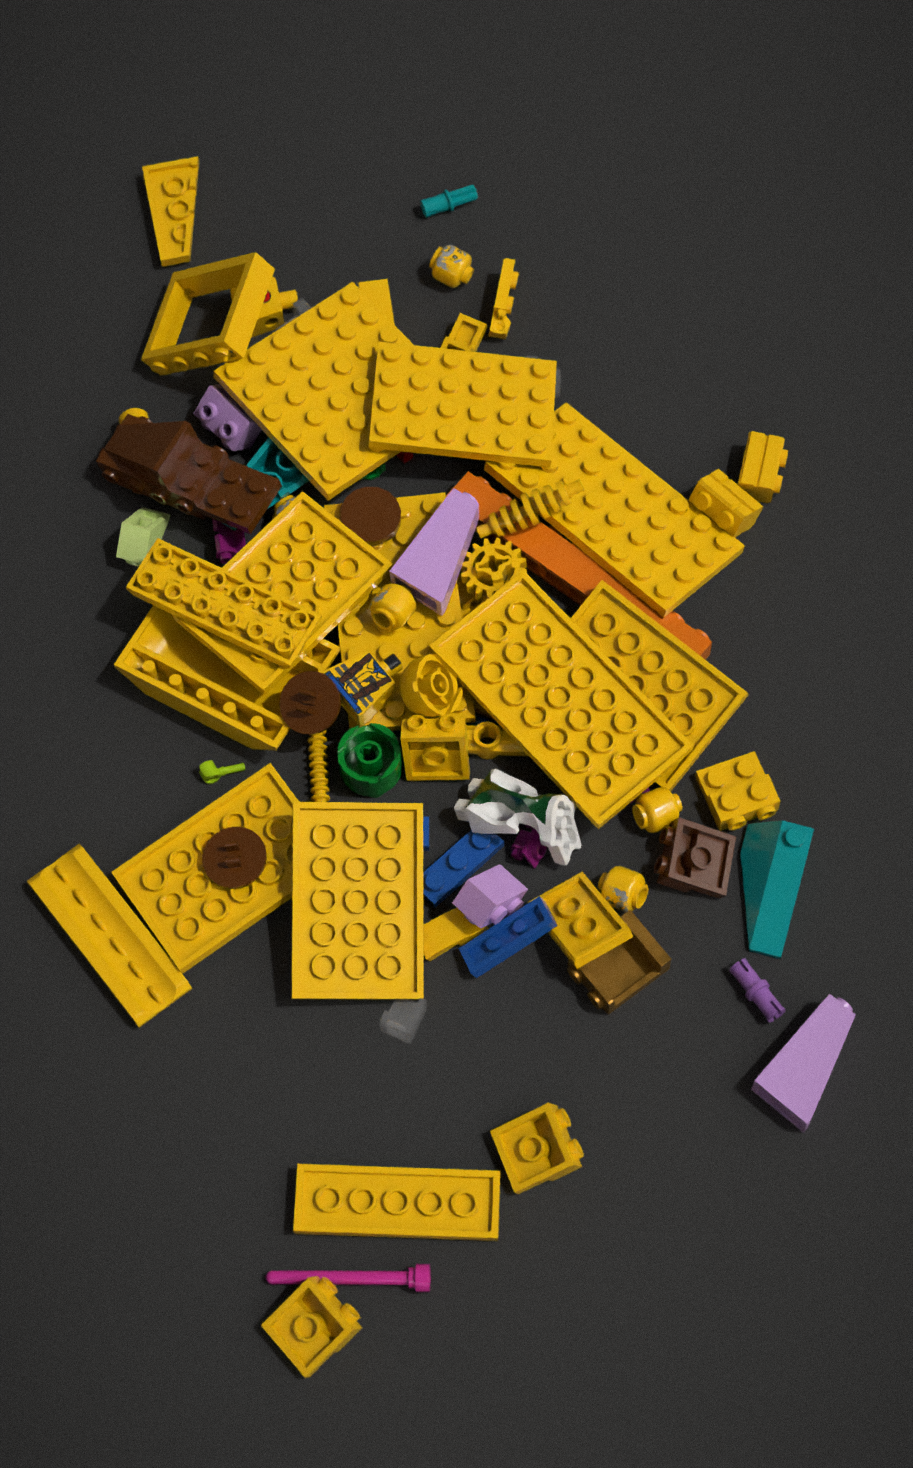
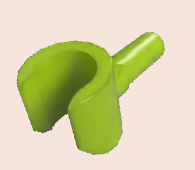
[199,760,245,784]

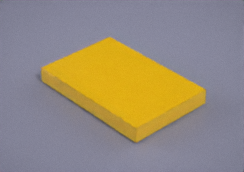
[527,872,633,969]

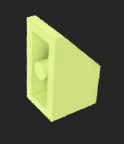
[116,507,170,566]

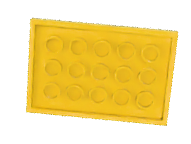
[368,341,557,467]
[173,491,393,695]
[570,580,749,792]
[111,763,299,974]
[291,802,424,1000]

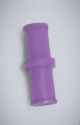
[729,958,786,1023]

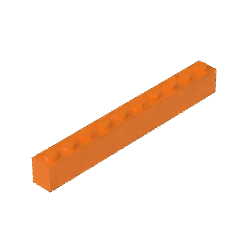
[446,471,712,660]

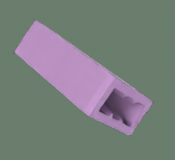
[389,488,480,616]
[751,994,856,1133]

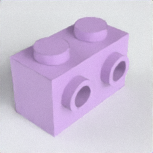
[193,384,262,451]
[452,864,528,929]

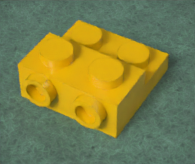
[400,714,470,781]
[695,751,781,831]
[490,1102,584,1194]
[261,1276,362,1378]

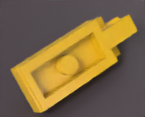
[488,258,519,340]

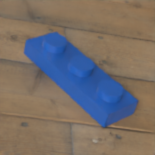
[423,830,504,909]
[459,896,558,978]

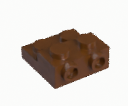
[654,817,736,899]

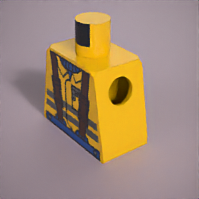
[323,651,403,727]

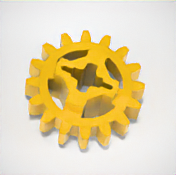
[461,537,527,600]

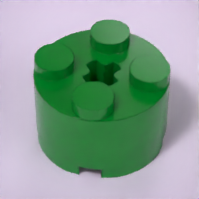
[338,723,402,798]

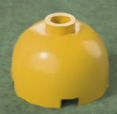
[400,653,463,718]

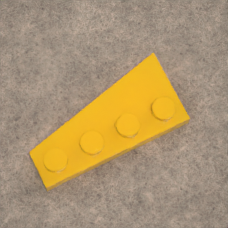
[142,156,199,267]

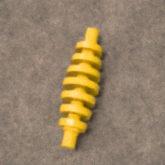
[476,479,584,539]

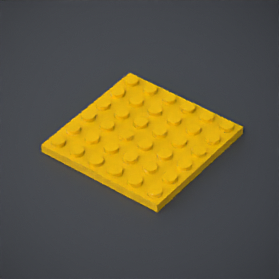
[214,282,413,501]

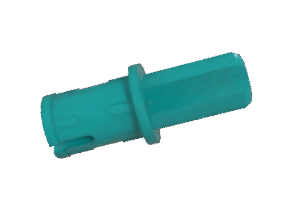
[420,185,478,218]

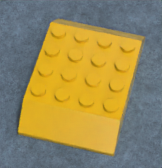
[114,605,340,751]

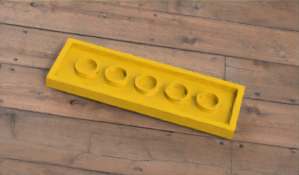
[293,1164,500,1241]

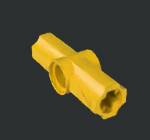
[467,721,529,760]

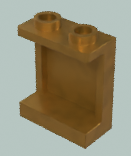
[567,910,671,1015]

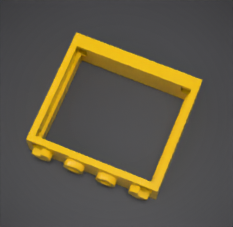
[141,252,275,376]

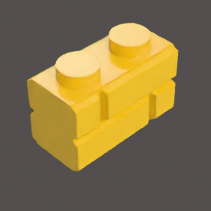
[738,431,789,503]
[689,469,763,538]

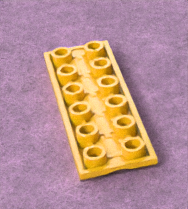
[126,538,322,668]
[27,844,192,1028]

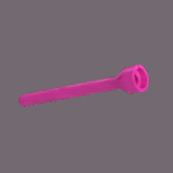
[266,1264,431,1292]

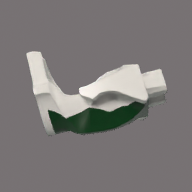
[454,769,582,865]

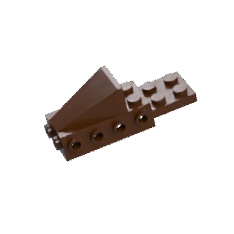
[96,414,282,534]

